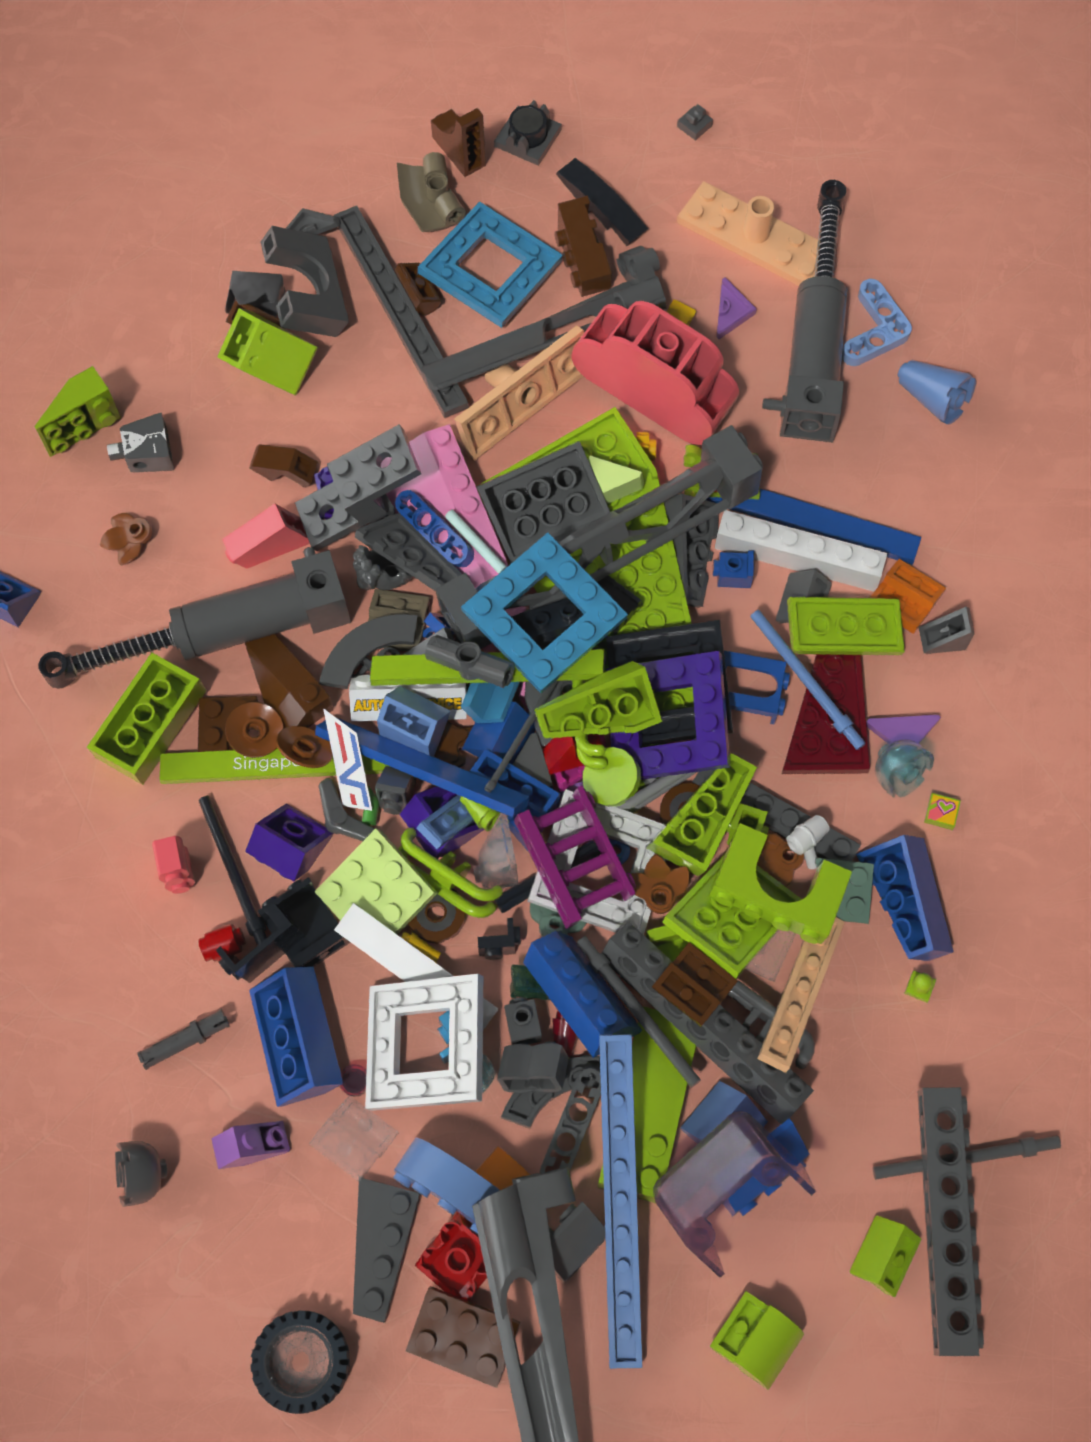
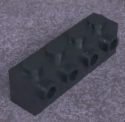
[511,587,619,650]

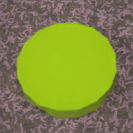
[583,747,641,807]

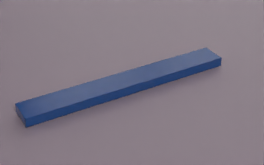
[706,489,921,565]
[315,717,529,817]

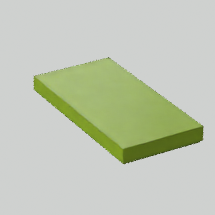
[787,597,905,655]

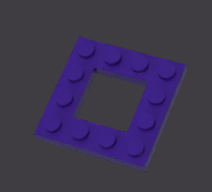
[606,651,731,780]

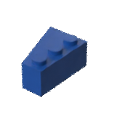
[469,749,560,851]

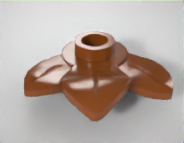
[100,513,152,566]
[757,833,805,887]
[631,855,689,914]

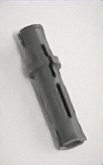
[137,1009,230,1070]

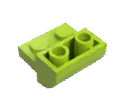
[710,1291,804,1390]

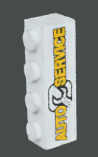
[349,675,467,721]

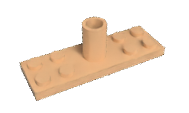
[677,181,836,286]
[454,325,584,461]

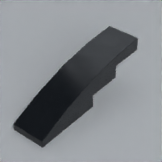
[556,158,648,246]

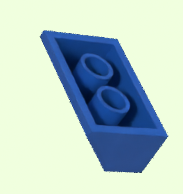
[709,1118,810,1217]

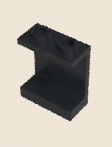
[258,877,350,967]
[216,902,306,983]

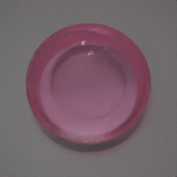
[340,1064,367,1097]

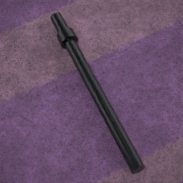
[198,796,267,946]

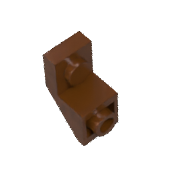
[249,444,318,488]

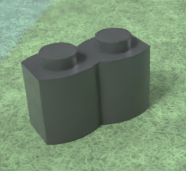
[497,1041,569,1093]

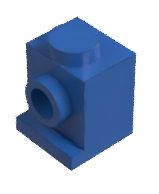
[712,551,754,588]

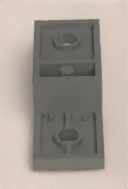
[295,424,422,551]

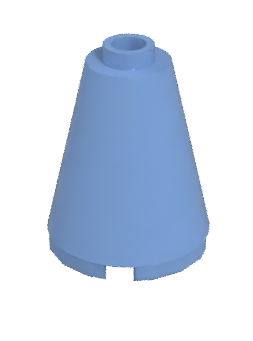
[898,360,976,425]

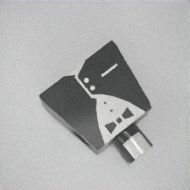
[107,413,174,473]

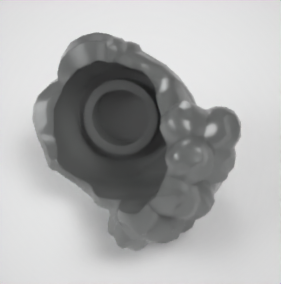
[353,545,413,590]

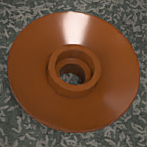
[225,702,284,758]
[276,726,333,768]

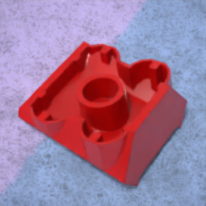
[415,1212,487,1301]

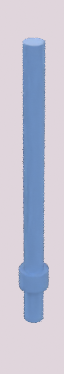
[750,610,866,750]

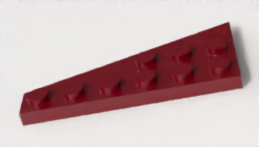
[781,654,870,774]

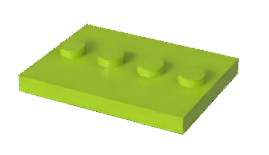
[662,853,802,979]

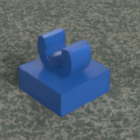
[422,613,454,638]

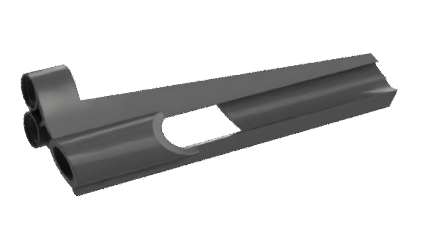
[422,246,667,390]
[472,1168,579,1442]

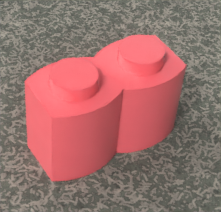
[152,835,195,894]

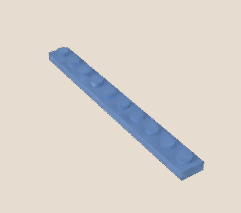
[599,1034,642,1369]

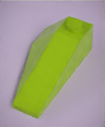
[534,661,662,738]

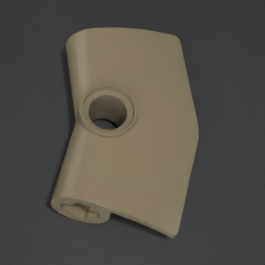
[397,152,466,232]

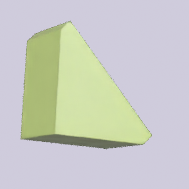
[588,456,644,504]

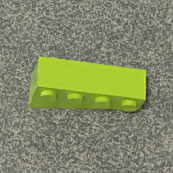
[646,753,757,876]

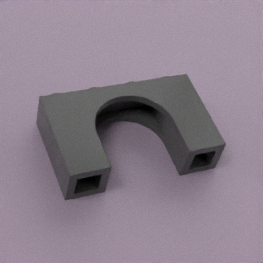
[260,226,349,337]

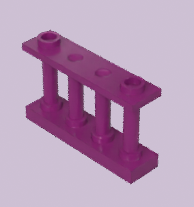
[514,786,636,929]

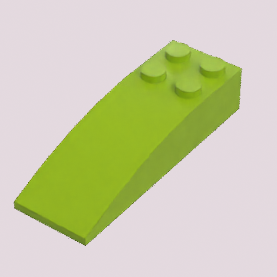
[597,1006,696,1204]

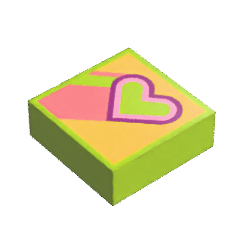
[924,793,961,830]

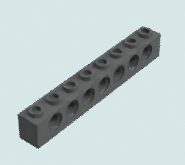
[602,922,814,1124]
[917,1087,984,1356]

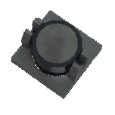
[494,100,562,166]

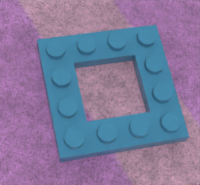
[418,201,563,328]
[461,533,628,693]

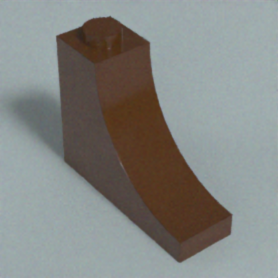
[431,108,486,177]

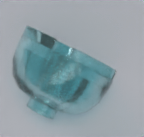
[875,739,934,798]

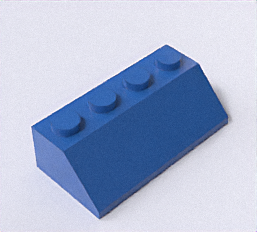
[523,931,642,1058]
[249,967,343,1107]

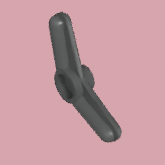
[318,778,375,841]

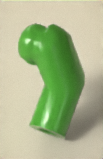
[362,785,379,826]

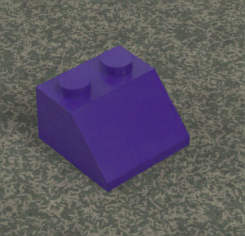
[399,786,485,859]
[245,804,333,882]

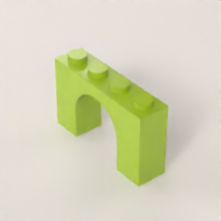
[709,823,852,944]

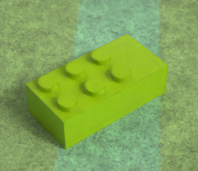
[86,652,207,785]

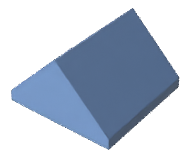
[680,1081,768,1168]

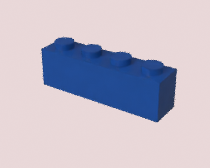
[856,835,954,961]

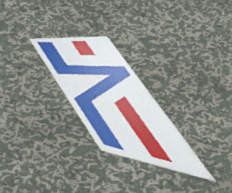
[323,708,372,811]

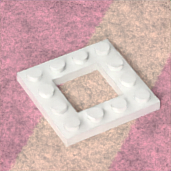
[527,789,667,935]
[365,974,484,1111]

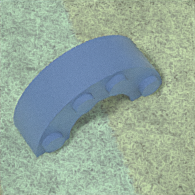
[393,1137,500,1234]

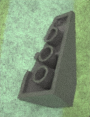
[664,494,718,608]

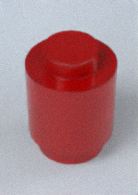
[198,923,246,962]

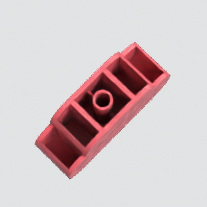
[571,301,739,445]

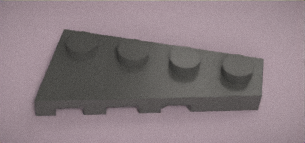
[353,1177,420,1323]

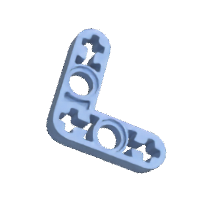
[842,279,912,366]

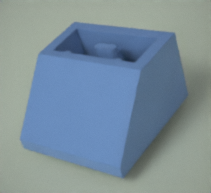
[377,686,451,757]

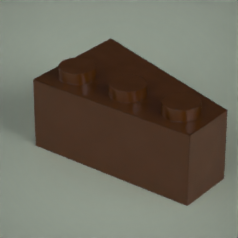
[554,196,612,297]

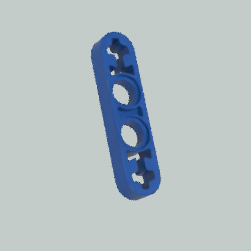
[395,490,474,568]

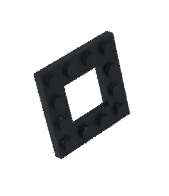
[606,620,734,746]

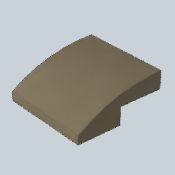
[368,589,430,651]

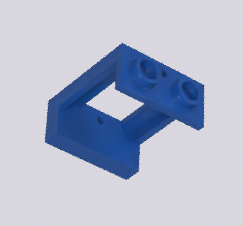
[724,650,790,725]

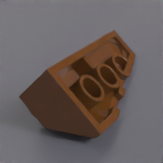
[245,634,333,728]

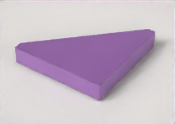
[716,277,756,339]
[866,715,941,758]

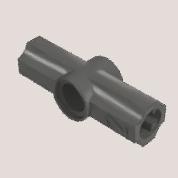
[425,635,515,688]

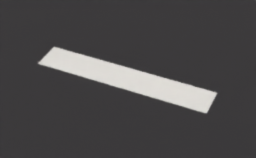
[334,903,498,1030]

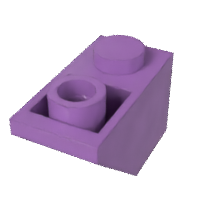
[211,1121,290,1169]

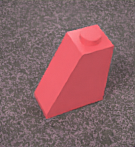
[222,504,310,569]

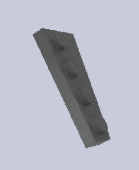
[355,513,462,591]

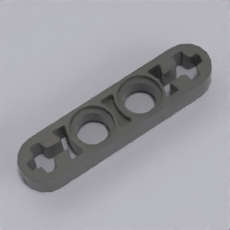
[540,1068,601,1173]

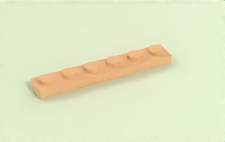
[757,917,845,1073]

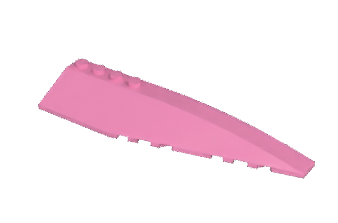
[381,424,530,714]

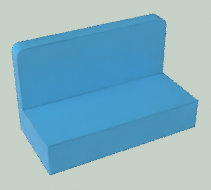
[461,682,519,723]

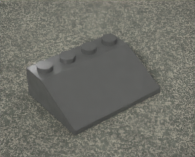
[476,441,610,563]

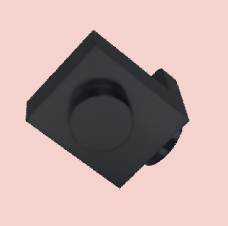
[478,918,521,960]

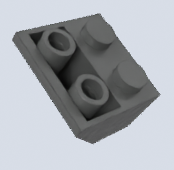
[549,1202,606,1284]

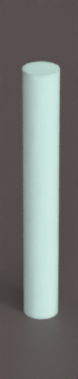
[445,509,507,574]

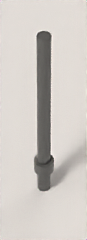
[576,936,701,1088]
[872,1136,1061,1180]

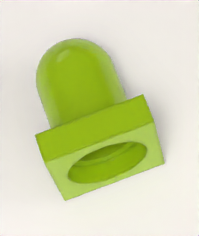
[904,970,936,1003]

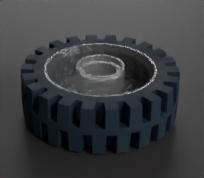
[250,1311,350,1414]

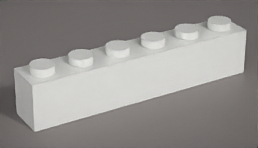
[715,510,887,592]

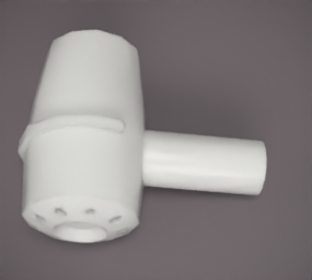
[786,815,829,869]

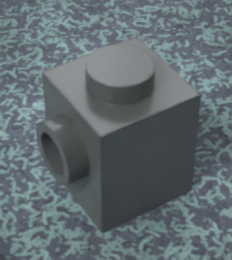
[504,997,542,1045]

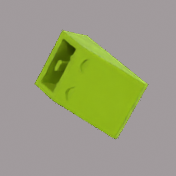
[217,308,318,395]
[34,366,121,457]

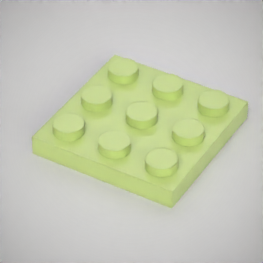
[314,828,438,935]

